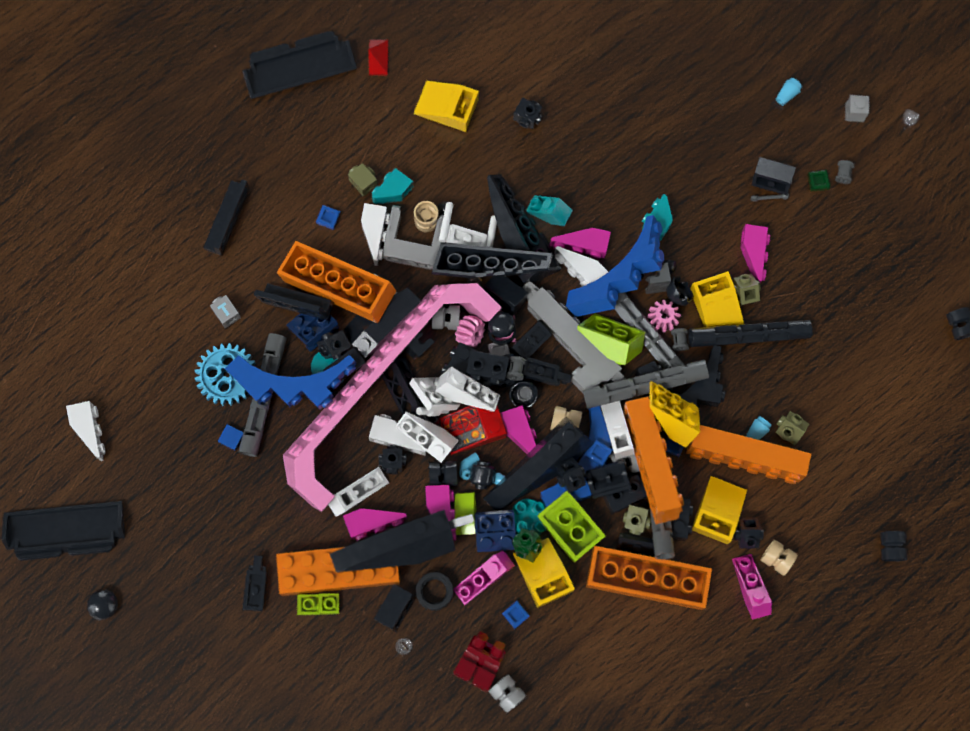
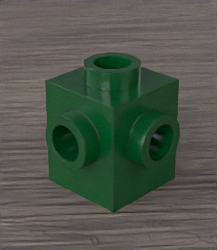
[513,528,543,563]

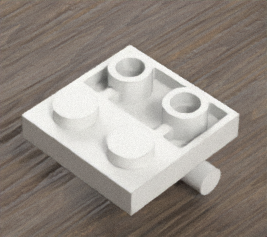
[409,377,460,416]

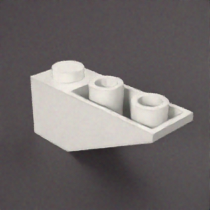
[361,203,390,266]
[554,246,608,287]
[435,367,500,412]
[66,401,105,461]
[601,401,635,459]
[395,412,459,462]

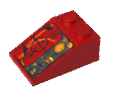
[439,406,507,455]

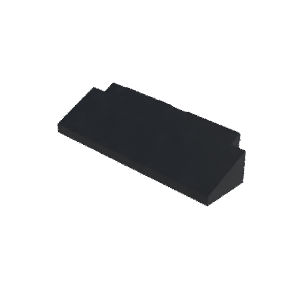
[242,31,357,99]
[1,501,125,561]

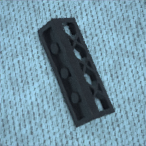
[203,180,249,256]
[254,283,334,320]
[381,357,440,425]

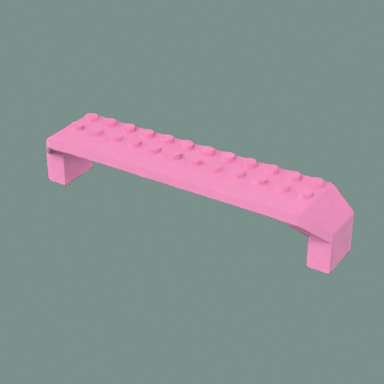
[283,283,501,512]

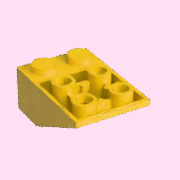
[414,81,479,132]
[690,272,744,327]
[649,381,700,447]
[692,476,747,544]
[513,538,575,608]

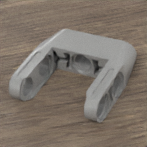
[382,205,444,269]

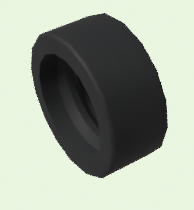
[416,572,453,611]

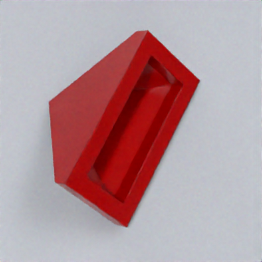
[369,40,388,75]

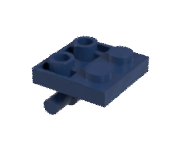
[286,313,339,352]
[475,510,516,552]

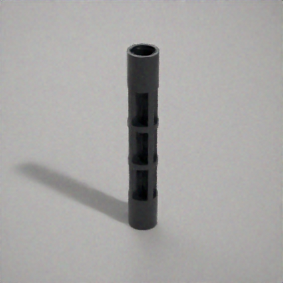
[689,320,812,347]

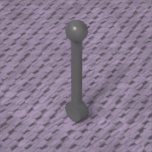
[751,194,789,202]

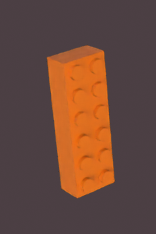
[277,241,396,323]
[624,397,684,524]
[686,425,811,484]
[586,546,712,610]
[276,547,400,596]

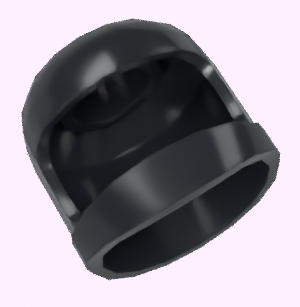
[488,311,516,346]

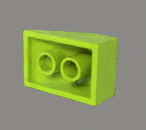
[577,314,646,365]
[537,491,605,563]

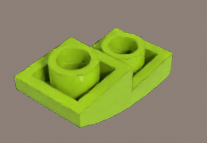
[455,492,477,535]
[297,594,339,615]

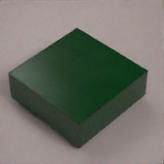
[807,170,830,192]

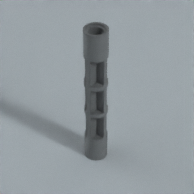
[615,292,686,369]
[239,333,287,457]
[583,359,709,409]
[650,436,675,560]

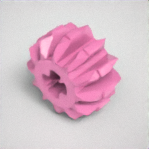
[648,299,681,333]
[455,315,485,348]

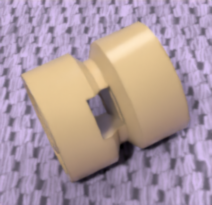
[414,201,438,232]
[550,406,582,430]
[760,539,798,576]

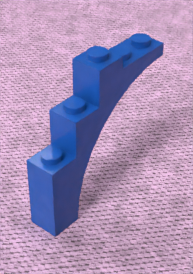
[566,215,664,317]
[225,355,356,410]
[540,406,613,509]

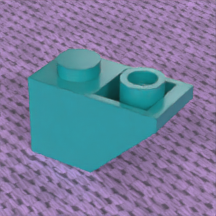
[372,168,413,204]
[642,194,673,241]
[526,195,573,226]

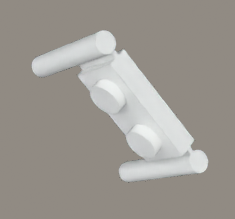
[439,202,497,248]

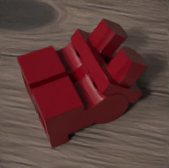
[453,632,506,692]

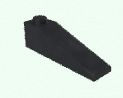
[344,287,422,358]

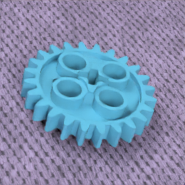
[195,343,256,406]

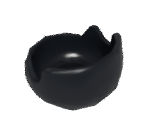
[666,276,694,306]
[509,379,538,408]
[87,589,118,621]

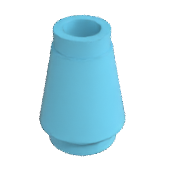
[776,78,802,106]
[746,416,772,440]

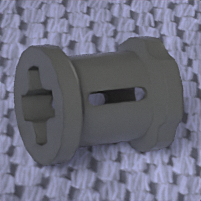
[835,160,855,184]
[671,328,689,351]
[506,356,526,381]

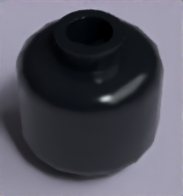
[469,460,496,490]

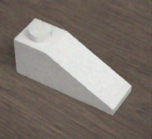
[369,414,427,456]
[328,467,389,517]

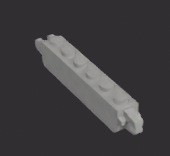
[523,281,626,385]

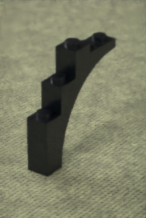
[623,345,725,436]

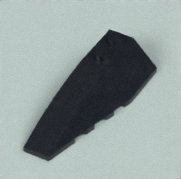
[487,175,562,283]
[432,243,552,278]
[483,416,594,511]
[329,510,455,573]

